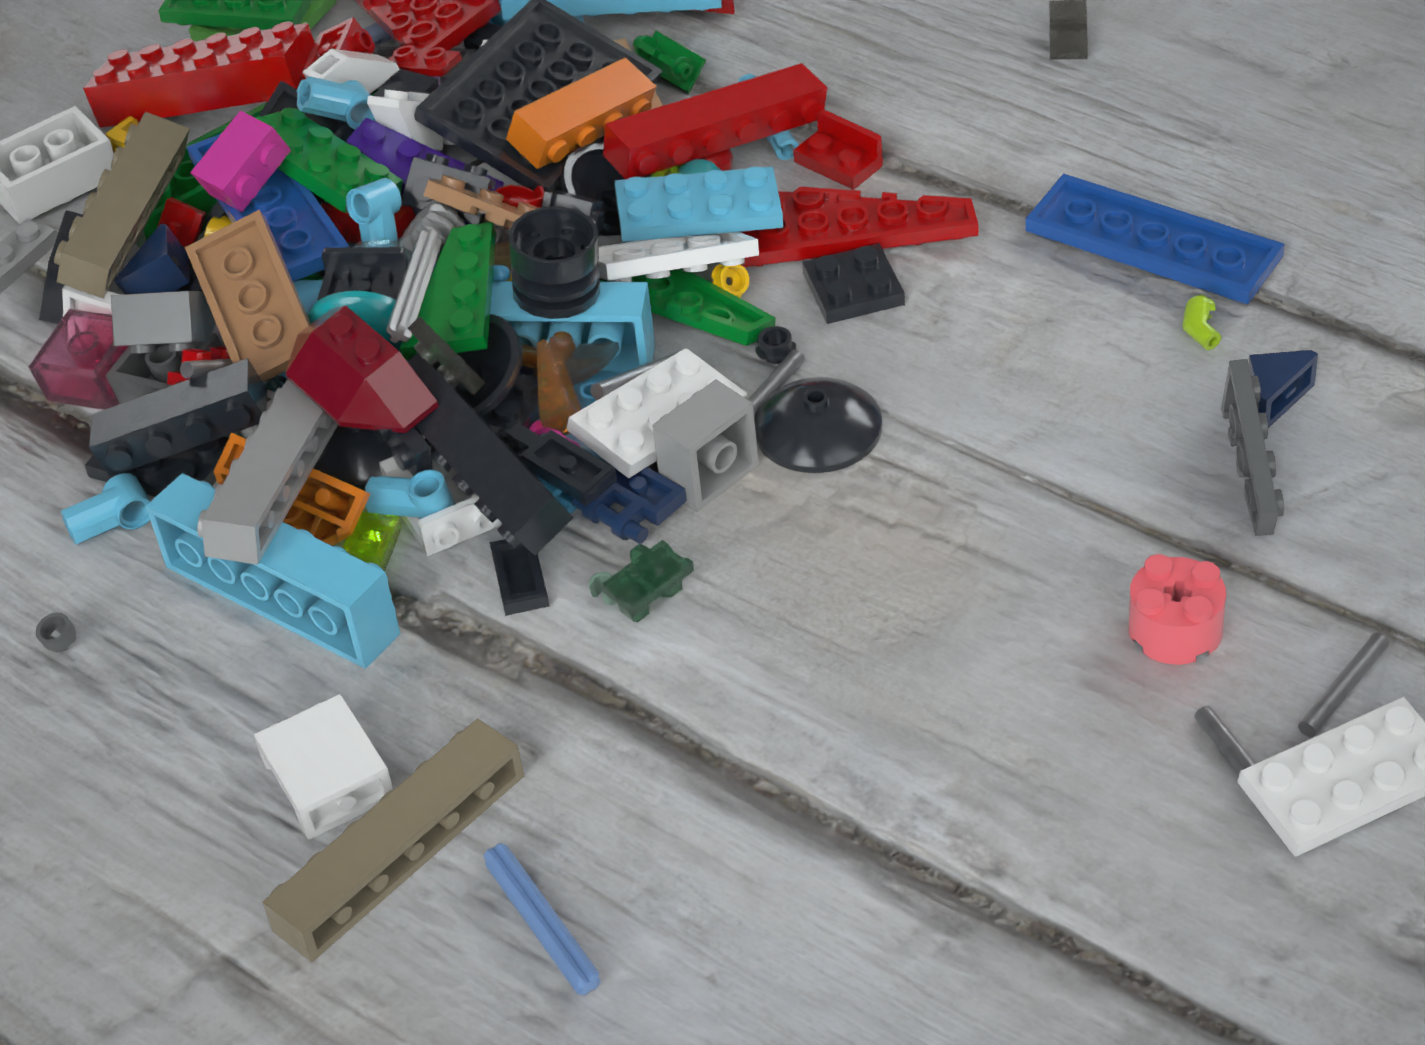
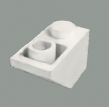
[302,49,400,94]
[367,90,443,151]

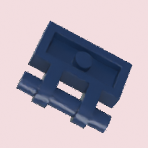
[572,463,687,544]

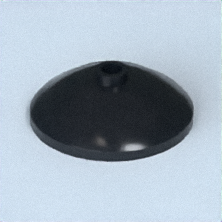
[561,143,651,236]
[425,314,523,417]
[754,377,882,473]
[314,425,393,491]

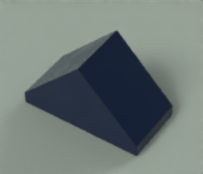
[114,224,190,294]
[1248,350,1318,428]

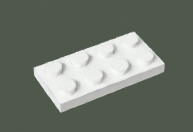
[598,232,759,282]
[567,348,747,478]
[1238,697,1425,857]

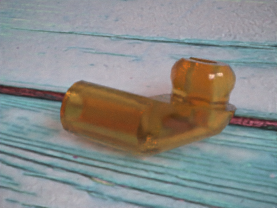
[522,331,576,372]

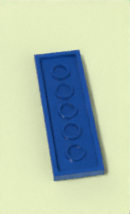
[187,134,349,282]
[1025,173,1285,304]

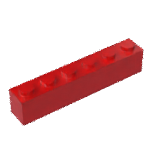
[603,63,828,179]

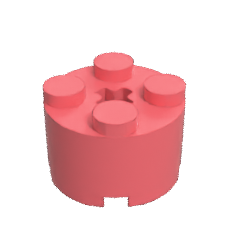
[1128,554,1226,665]

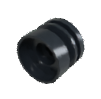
[509,206,600,319]

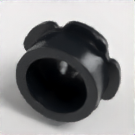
[755,326,796,364]

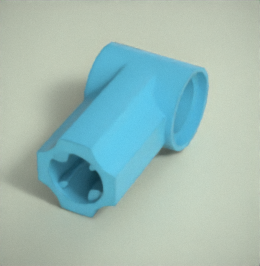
[296,76,376,130]
[346,178,401,247]
[365,470,456,520]
[60,473,151,545]

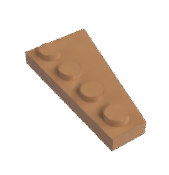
[423,175,538,228]

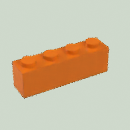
[506,57,657,169]

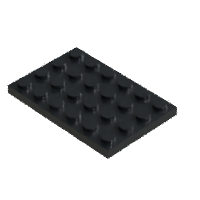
[414,0,663,191]

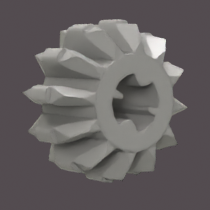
[399,201,465,263]

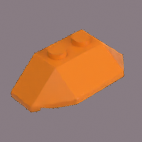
[213,433,370,546]

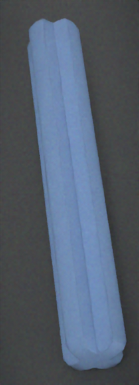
[484,843,601,995]

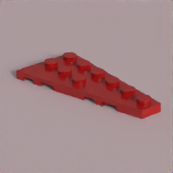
[354,0,501,51]
[740,186,979,267]

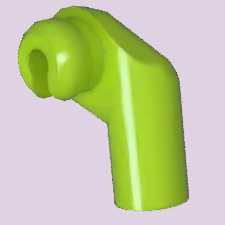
[1182,295,1221,350]

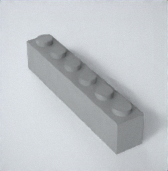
[197,379,338,564]

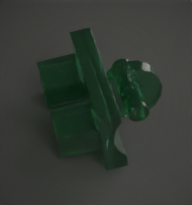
[602,540,694,622]

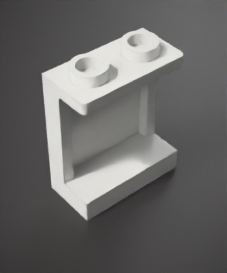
[379,444,502,557]
[254,694,393,840]

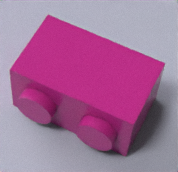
[190,110,291,212]

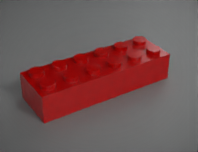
[83,22,315,128]

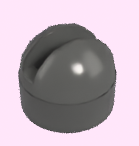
[36,612,76,653]

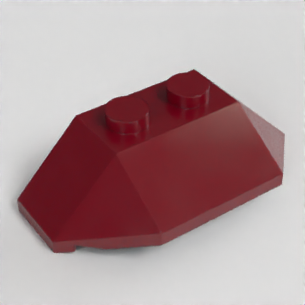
[285,305,439,433]

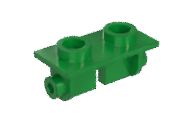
[633,30,706,93]

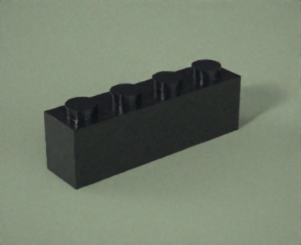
[89,358,267,477]

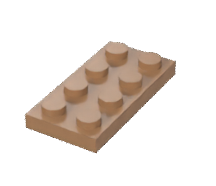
[185,210,311,382]

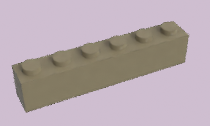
[54,112,190,299]
[262,718,524,962]

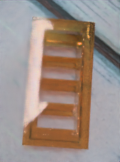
[537,339,582,436]

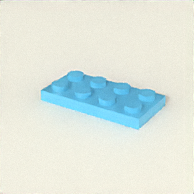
[615,166,783,242]

